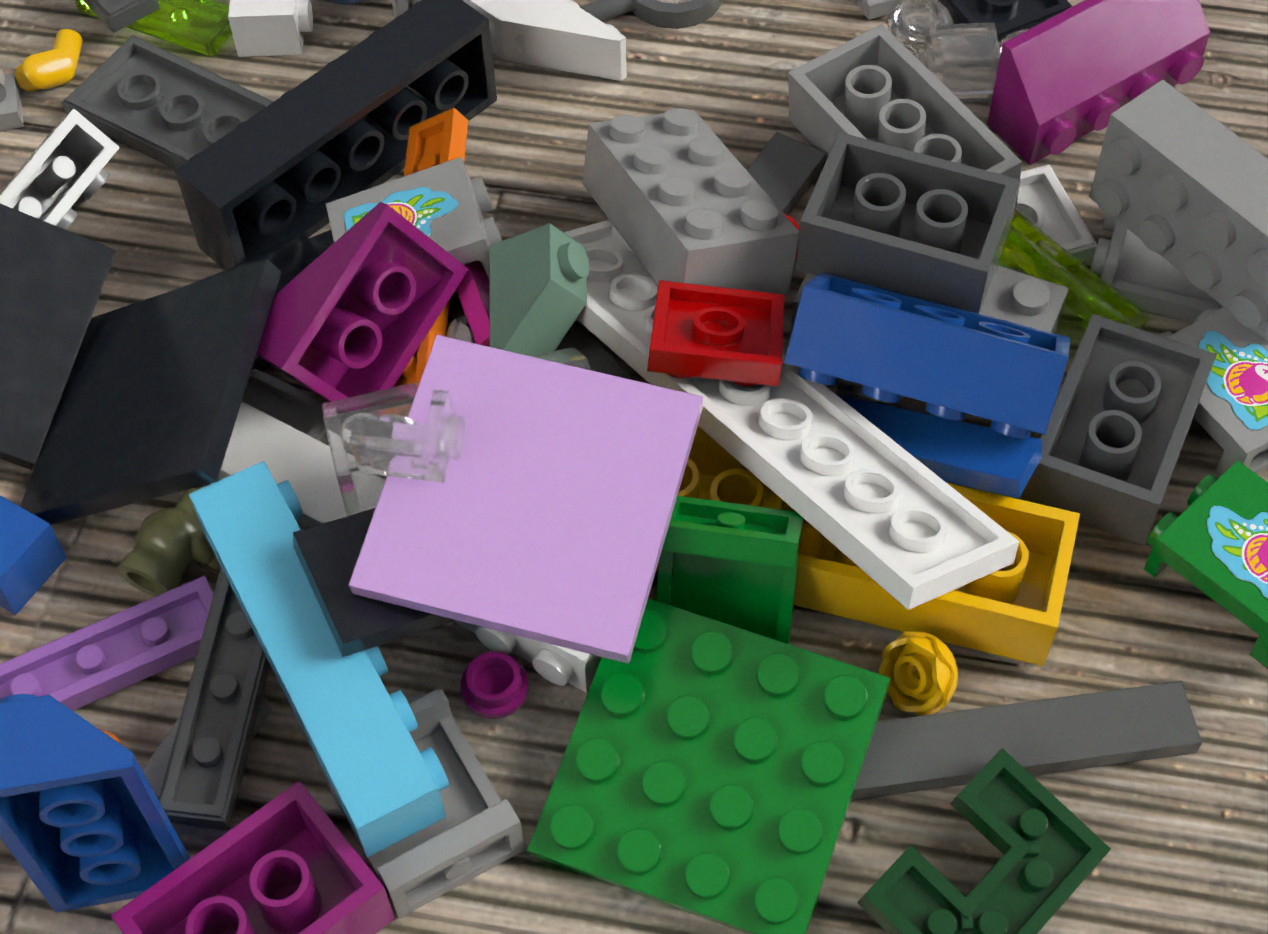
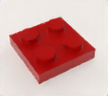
[647,280,785,387]

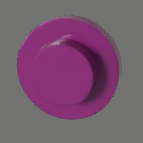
[460,652,529,719]

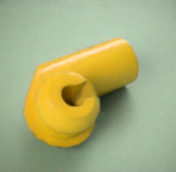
[15,29,83,92]

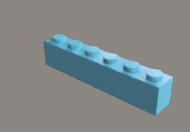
[189,461,450,857]

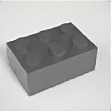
[796,132,1021,314]

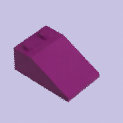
[256,202,469,426]

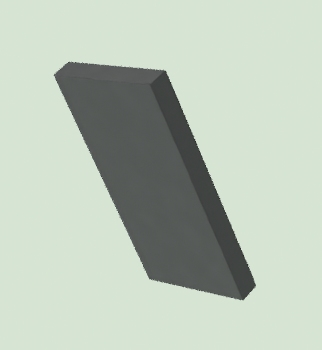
[62,35,273,169]

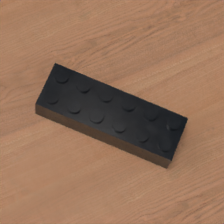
[174,0,497,270]

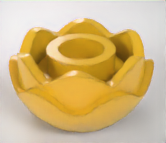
[878,631,958,716]

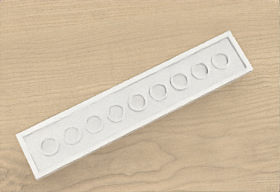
[563,220,1020,610]

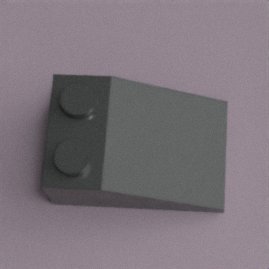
[1022,314,1217,546]

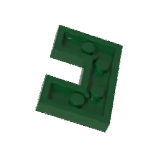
[857,748,1111,934]

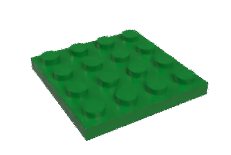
[527,598,890,934]

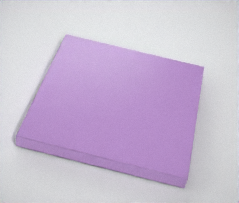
[349,335,703,664]

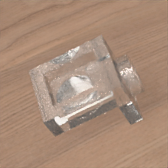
[349,389,465,483]

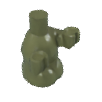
[117,488,221,597]

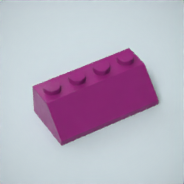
[987,0,1210,165]

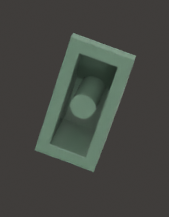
[489,223,590,360]

